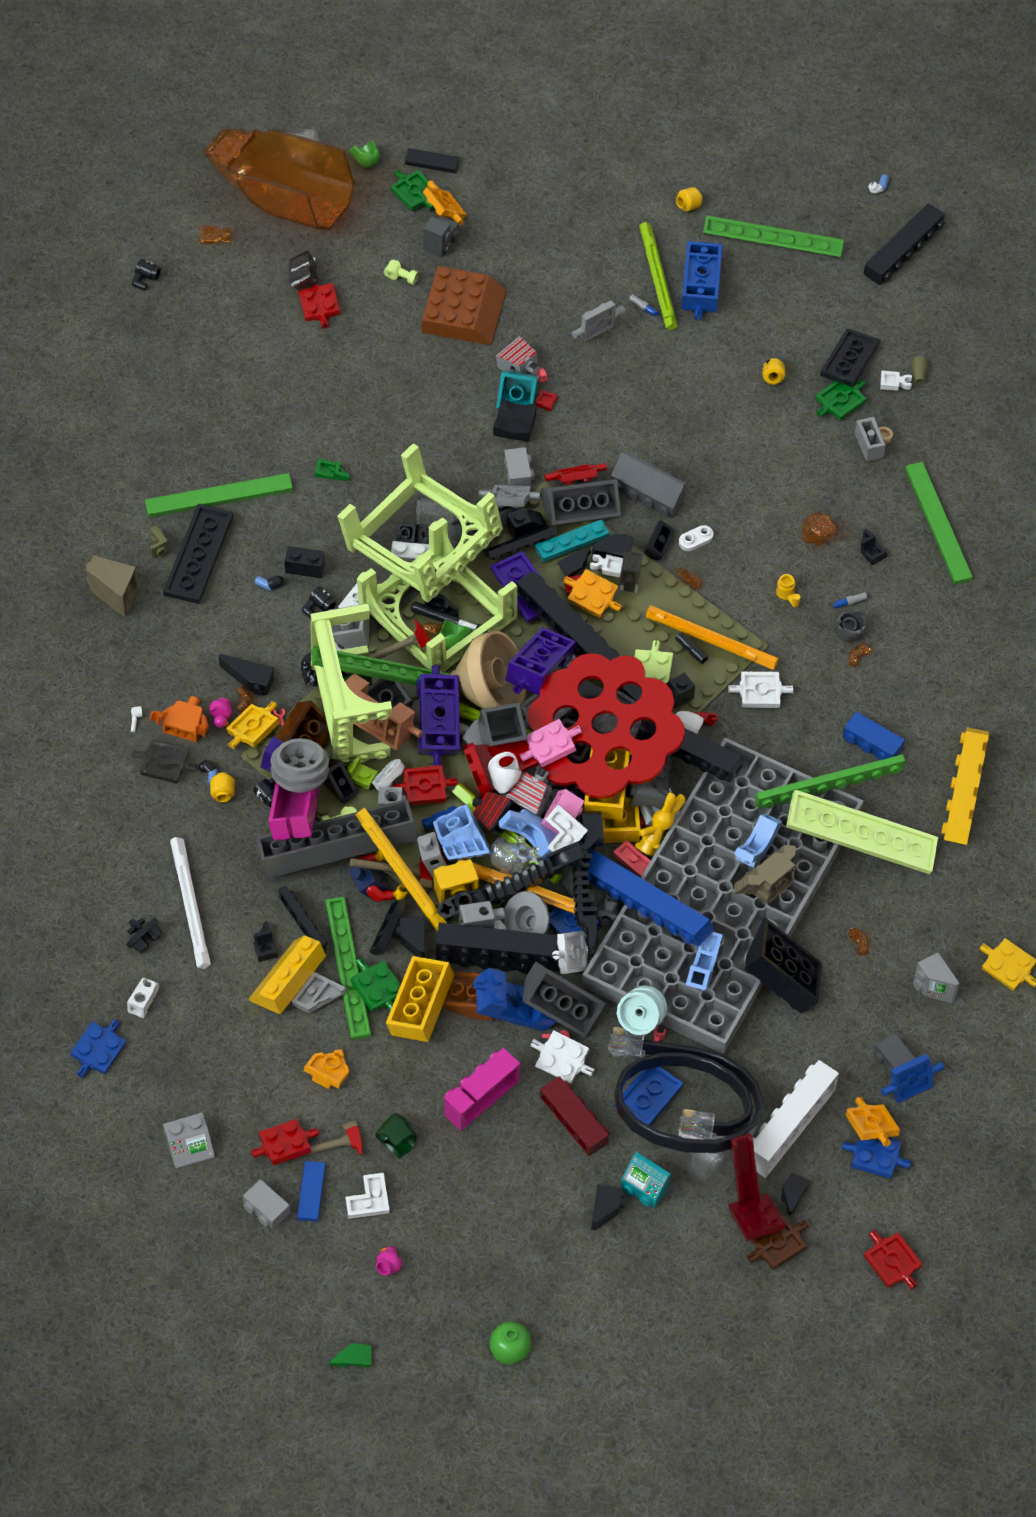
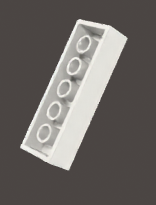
[753,1060,839,1178]

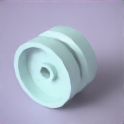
[617,985,667,1035]

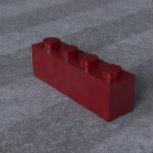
[540,1076,609,1156]

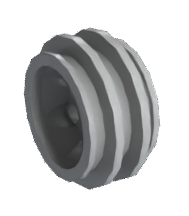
[270,738,329,793]

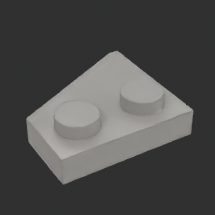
[292,972,347,1013]

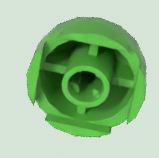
[489,1321,532,1365]

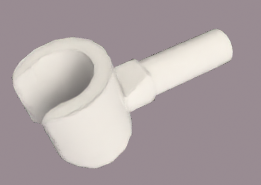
[130,706,142,733]

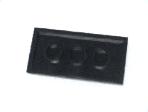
[820,328,880,387]

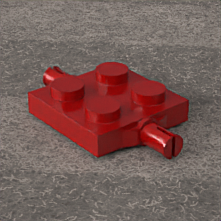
[298,278,340,329]
[545,463,607,485]
[392,765,458,806]
[251,1119,319,1166]
[864,1230,922,1290]

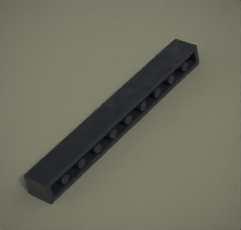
[516,571,642,703]
[578,680,742,783]

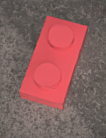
[613,840,651,878]

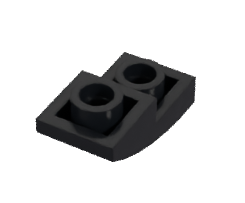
[397,522,430,544]

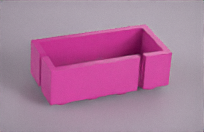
[268,782,319,840]
[444,1048,520,1131]

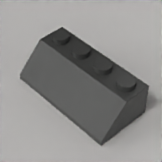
[611,450,686,519]
[541,479,621,525]
[523,961,606,1038]

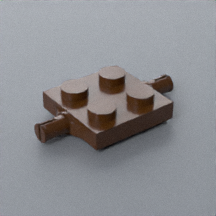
[747,1214,809,1270]

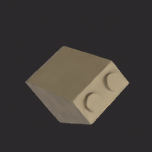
[85,555,138,617]

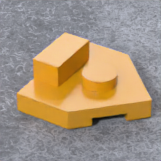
[304,1049,349,1089]

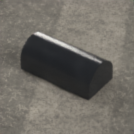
[644,520,675,561]

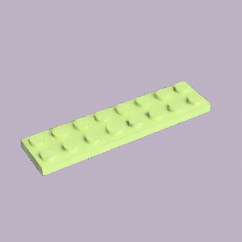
[786,790,938,874]

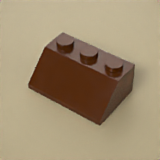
[276,700,329,747]

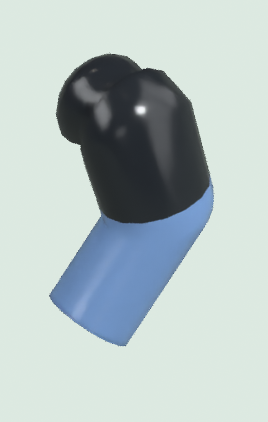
[255,576,284,591]
[199,760,218,786]

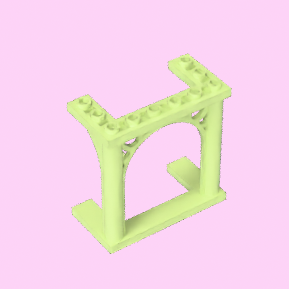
[337,443,503,602]
[357,517,517,672]
[311,604,392,766]

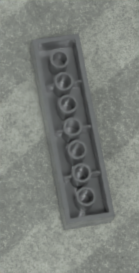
[256,799,418,879]

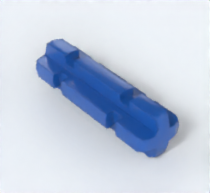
[422,806,456,829]

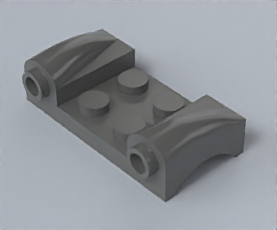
[629,754,671,810]

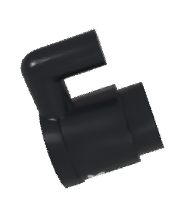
[131,259,161,290]
[302,586,337,619]
[253,777,276,807]

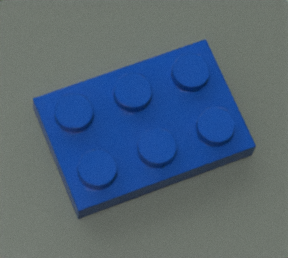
[615,1066,683,1126]

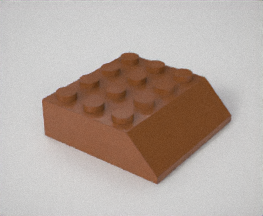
[422,266,506,345]

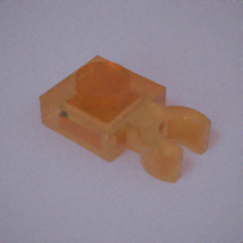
[200,226,231,244]

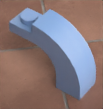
[499,809,557,860]
[735,813,782,868]
[686,932,723,991]

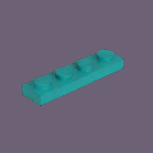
[535,519,610,563]

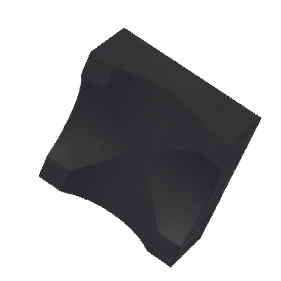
[493,399,537,442]

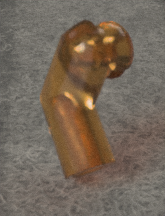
[677,567,702,589]
[422,622,443,635]
[848,643,870,667]
[236,686,253,712]
[848,928,868,956]

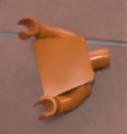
[149,696,209,743]

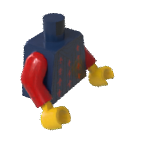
[350,850,408,903]

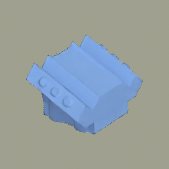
[433,804,492,861]

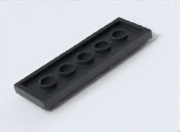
[163,504,233,604]

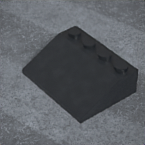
[745,918,822,1014]

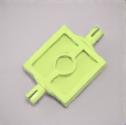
[634,640,673,683]

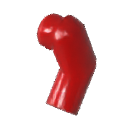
[693,712,718,726]

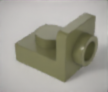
[149,526,169,559]

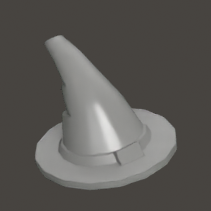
[503,891,550,934]

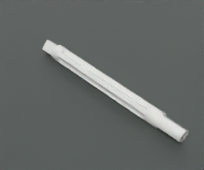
[170,837,211,969]

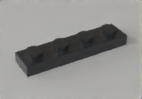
[483,525,558,560]
[279,885,327,953]

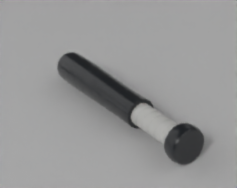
[411,602,481,631]

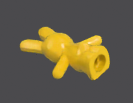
[635,792,686,856]

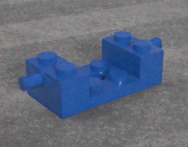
[681,241,722,320]
[473,968,557,1031]

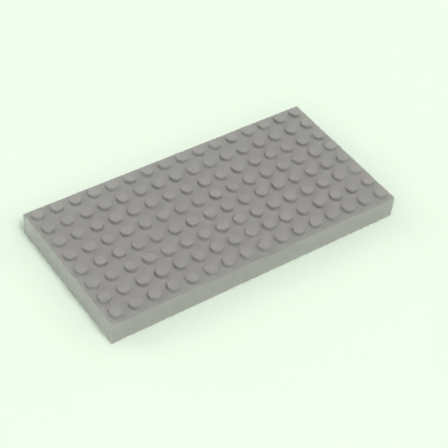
[582,738,864,1055]

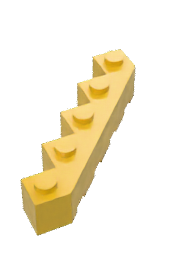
[941,727,989,845]

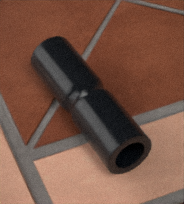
[675,632,709,665]

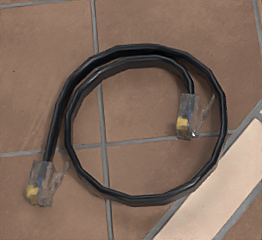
[608,1027,764,1153]

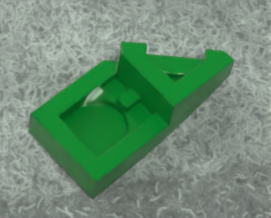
[314,458,350,481]
[329,1343,372,1368]

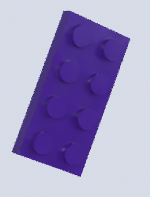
[490,551,540,624]

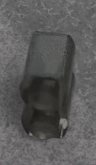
[288,250,318,291]

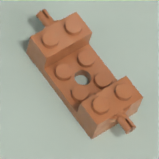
[345,673,423,750]

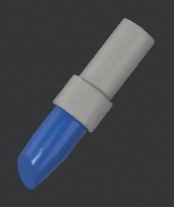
[629,294,659,316]
[833,592,867,608]

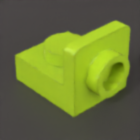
[347,757,378,790]

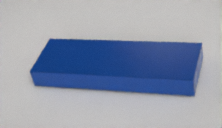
[297,1161,325,1222]

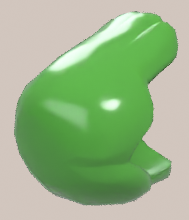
[349,140,380,169]
[439,620,472,650]

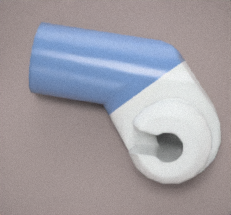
[869,175,889,194]

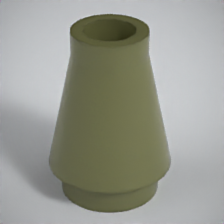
[911,356,929,384]

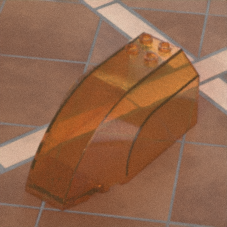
[203,128,355,230]

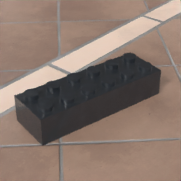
[436,923,557,974]

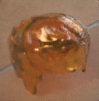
[801,512,837,547]

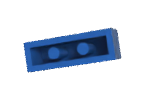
[843,712,905,760]

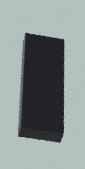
[405,148,459,173]
[370,899,406,955]

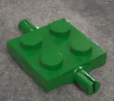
[390,169,435,211]
[815,379,867,421]
[350,958,401,1012]

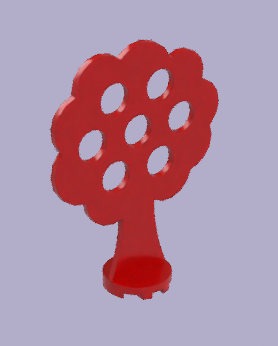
[462,653,686,799]

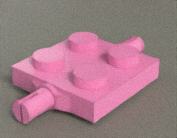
[520,719,582,767]

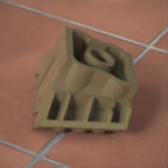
[734,845,796,905]

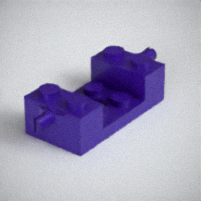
[505,627,576,695]
[416,665,460,766]

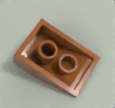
[442,972,495,1021]

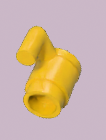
[776,574,800,608]

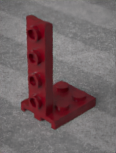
[728,1133,785,1241]

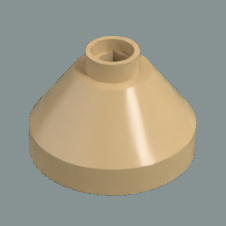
[451,631,527,709]

